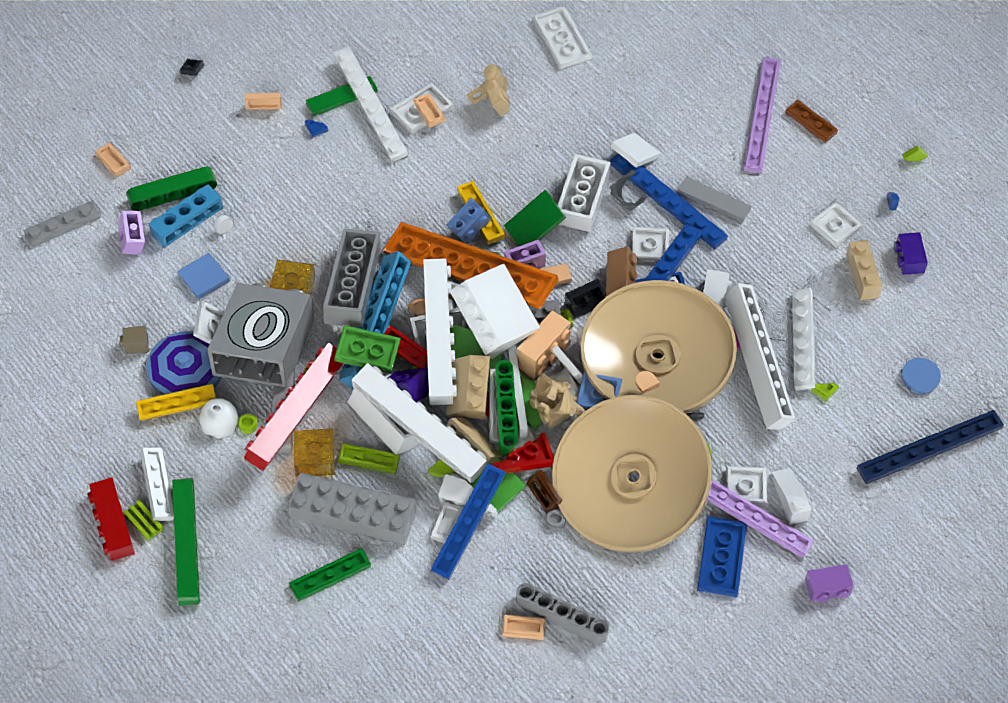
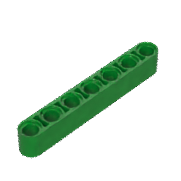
[172,478,200,606]

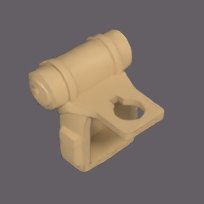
[467,64,510,117]

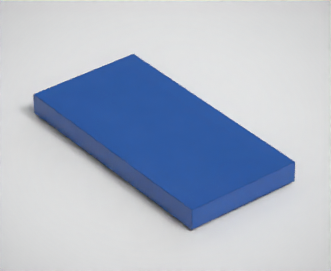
[697,516,747,597]

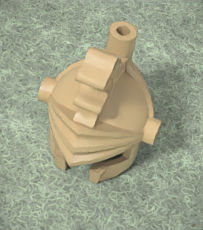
[535,373,586,417]

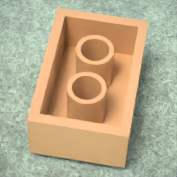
[517,310,571,381]

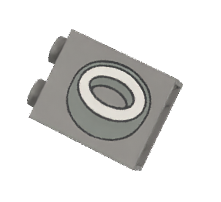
[207,283,314,388]

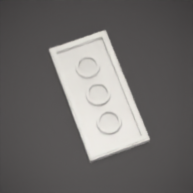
[533,6,592,69]

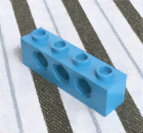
[149,184,223,248]

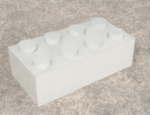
[558,154,610,232]

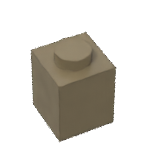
[120,326,149,354]

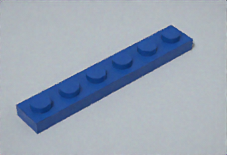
[644,224,703,281]
[431,463,506,580]

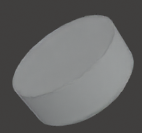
[546,509,566,531]

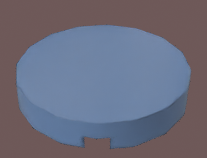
[901,358,941,394]

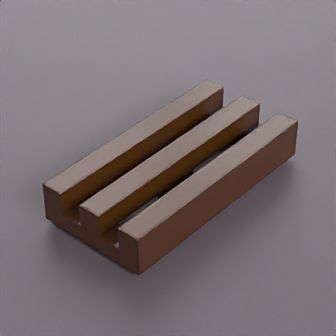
[526,470,563,514]

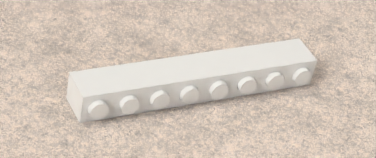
[423,259,457,405]
[724,283,796,430]
[352,363,487,484]

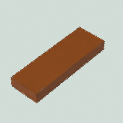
[785,100,838,143]

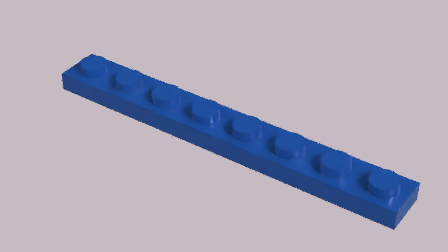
[610,153,728,250]

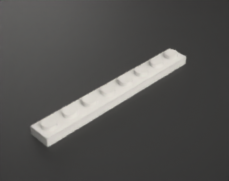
[333,46,408,162]

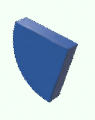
[305,119,328,137]
[886,192,899,210]

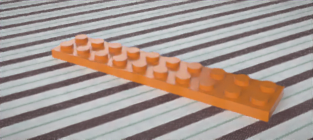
[382,222,559,309]

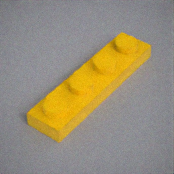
[457,181,505,245]
[136,384,216,421]

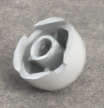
[199,398,239,438]

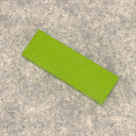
[338,443,400,475]

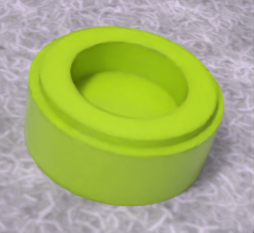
[238,414,258,434]

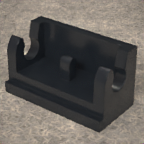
[565,279,606,319]

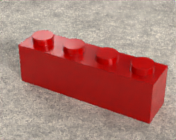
[87,477,135,561]

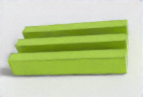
[123,500,164,542]

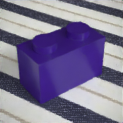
[894,232,928,275]

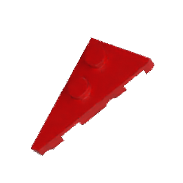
[492,432,554,474]

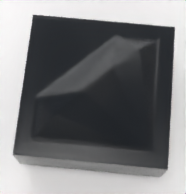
[180,59,204,76]

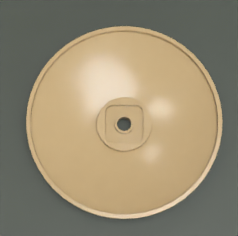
[581,280,737,414]
[552,395,712,553]

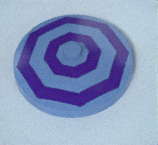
[146,331,222,395]

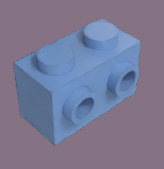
[446,198,492,244]

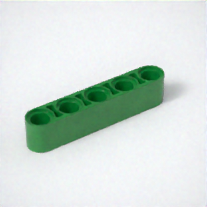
[126,166,217,211]
[494,360,518,456]

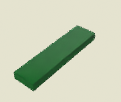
[306,76,378,116]
[289,548,371,602]

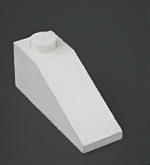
[771,468,811,525]
[438,473,498,518]

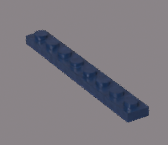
[856,410,1004,484]

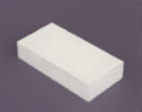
[431,502,464,543]

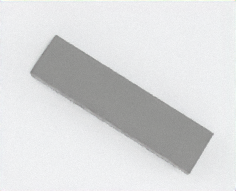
[677,177,751,223]

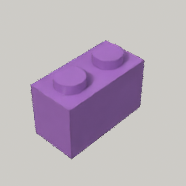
[805,564,854,602]

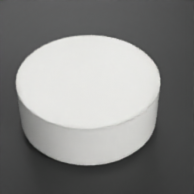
[214,215,233,234]

